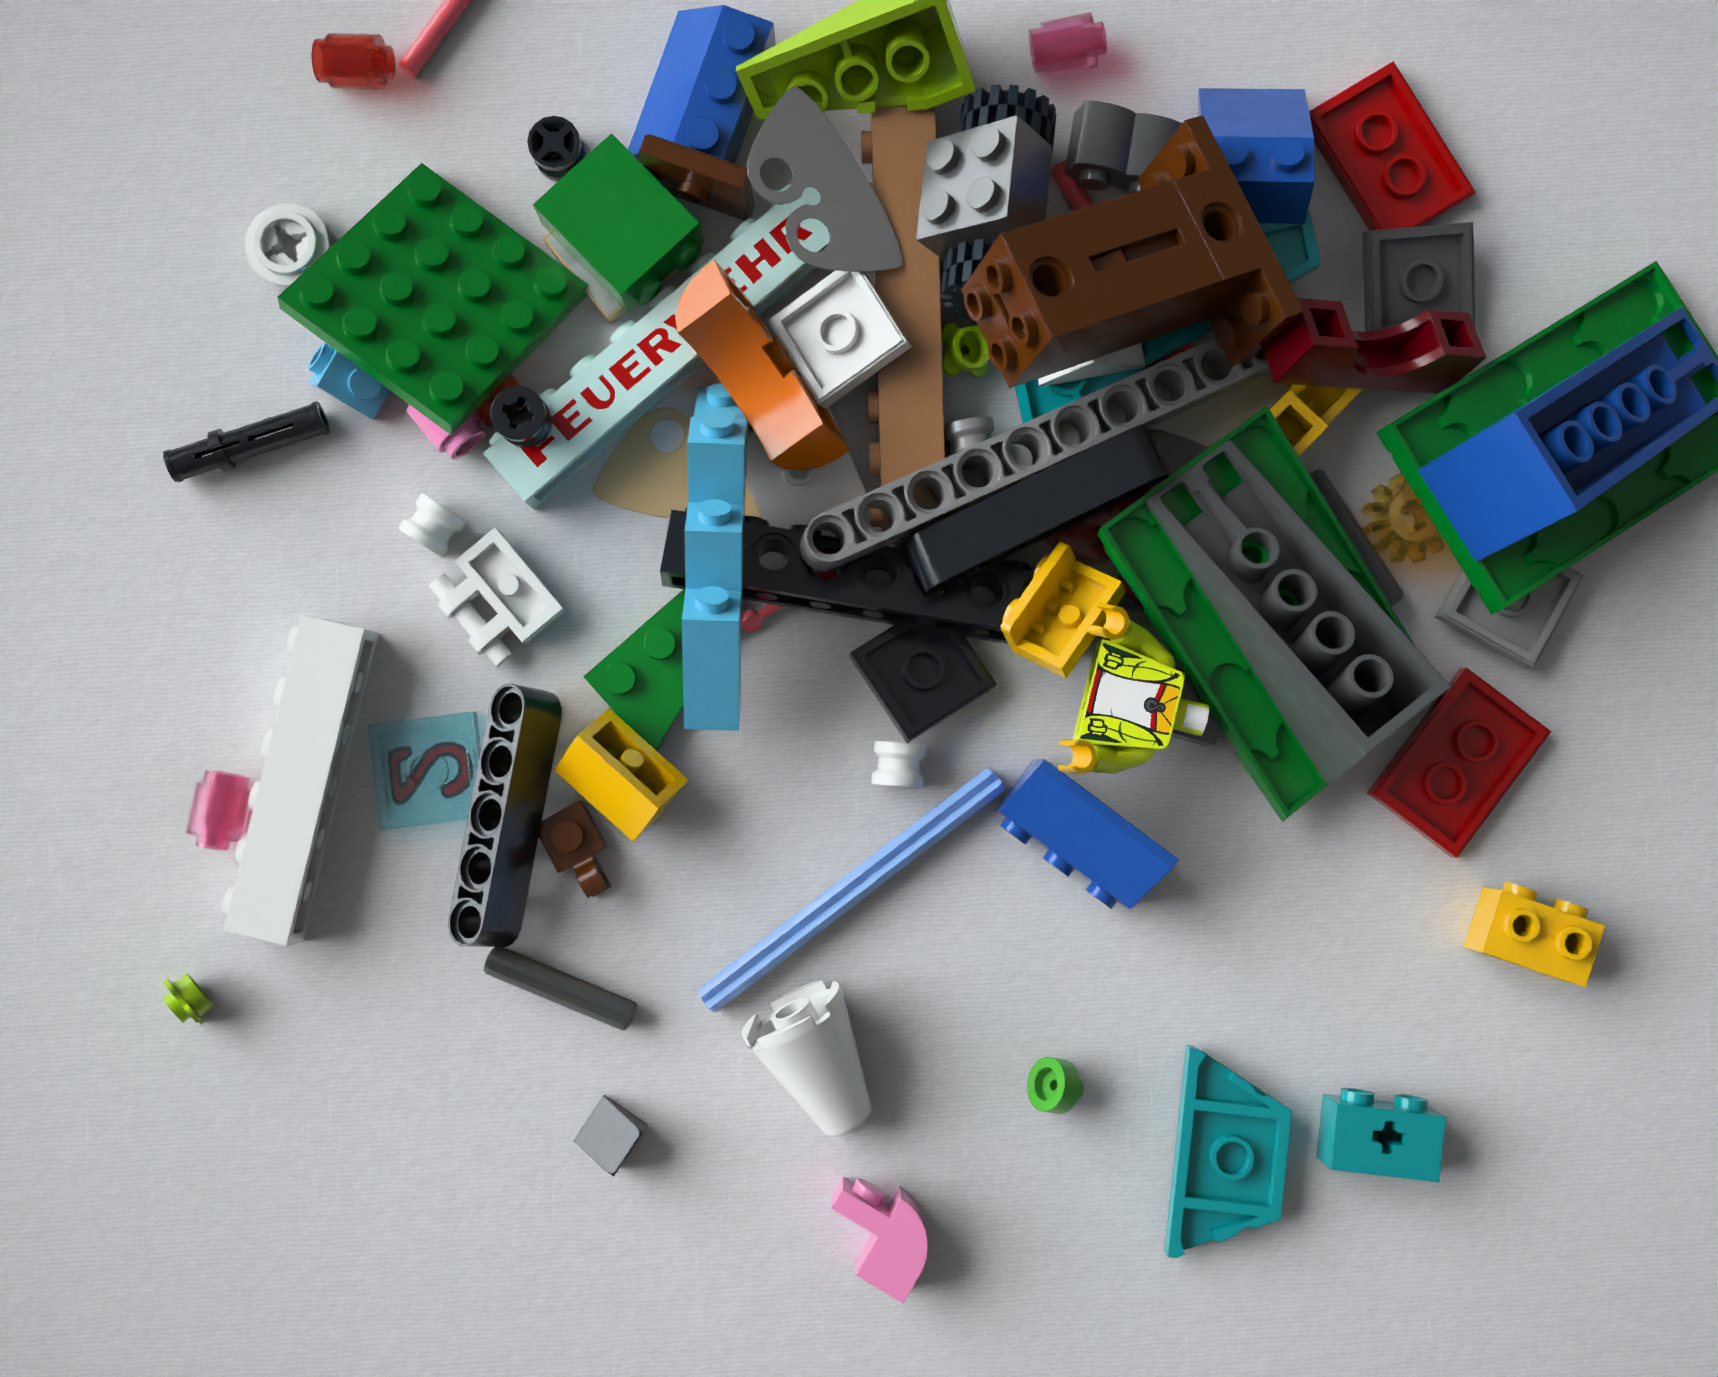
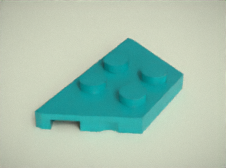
[1164,1045,1292,1258]

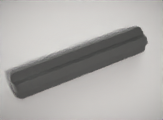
[1309,469,1404,609]
[484,947,637,1030]

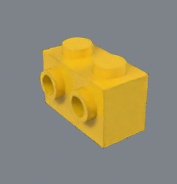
[554,708,688,842]
[1463,882,1605,988]

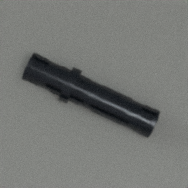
[163,401,330,483]

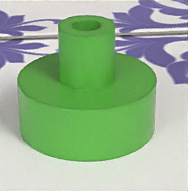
[1027,1057,1084,1114]

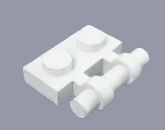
[429,527,566,667]

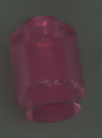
[1028,12,1107,76]
[186,770,251,850]

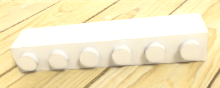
[222,614,379,946]

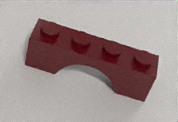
[1263,298,1487,394]

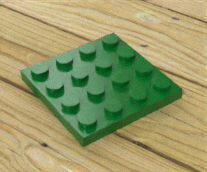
[277,163,588,435]

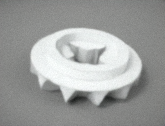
[245,203,331,288]

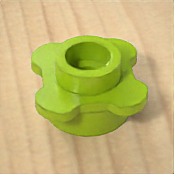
[941,323,990,377]
[163,973,214,1025]

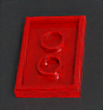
[1309,61,1476,231]
[1367,667,1552,858]

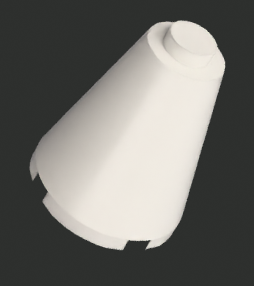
[741,980,872,1138]

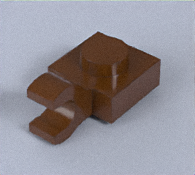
[539,800,612,898]

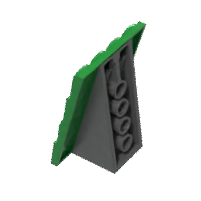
[1097,405,1451,822]

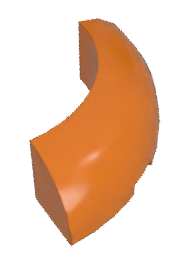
[675,260,850,471]

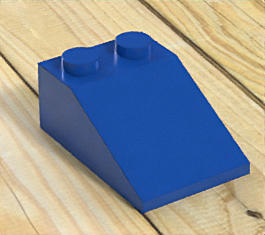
[1198,88,1315,224]

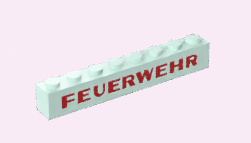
[483,184,829,509]

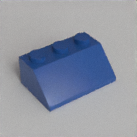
[628,5,776,164]
[996,759,1179,909]

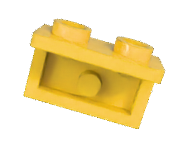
[1001,541,1126,679]

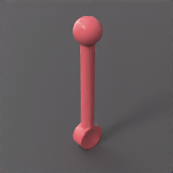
[742,569,837,632]

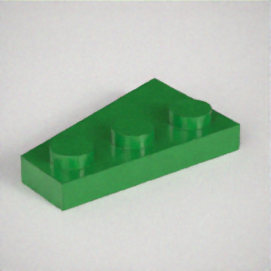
[583,590,685,752]

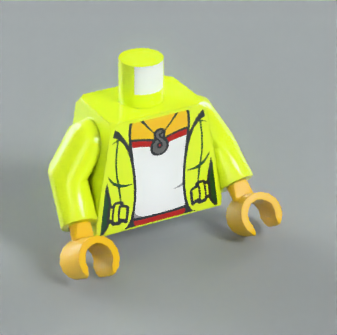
[1058,603,1209,774]

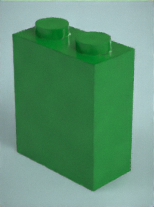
[533,133,704,313]

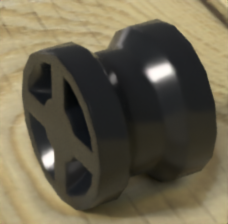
[527,116,586,181]
[490,386,553,448]

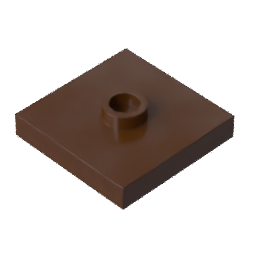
[639,134,755,221]

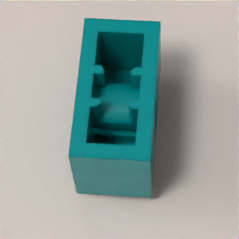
[1316,1088,1446,1183]

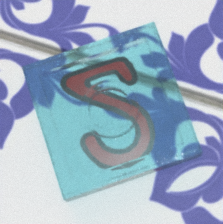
[367,711,481,830]

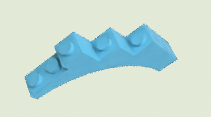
[682,383,749,731]

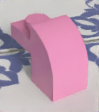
[831,1177,928,1303]

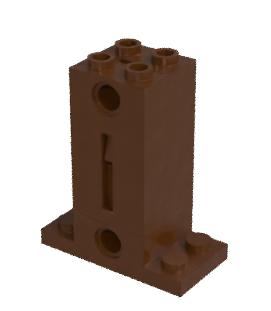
[961,115,1304,389]

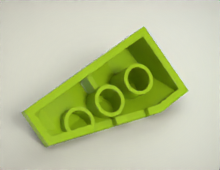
[736,0,976,119]

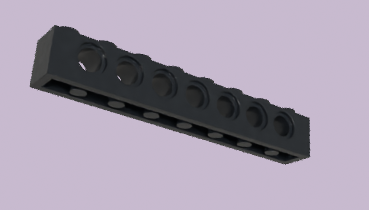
[660,507,1034,644]

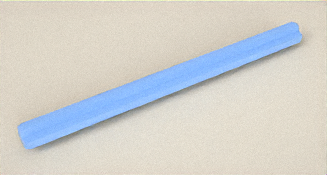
[698,768,1005,1012]

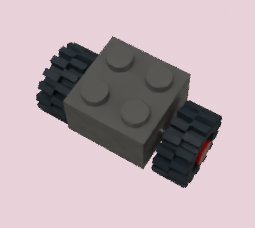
[916,84,1057,320]

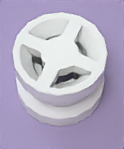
[398,493,467,558]
[871,741,927,788]

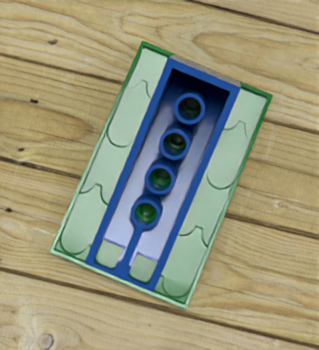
[1376,261,1718,615]

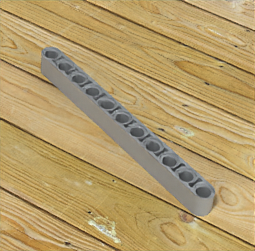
[799,298,1310,571]

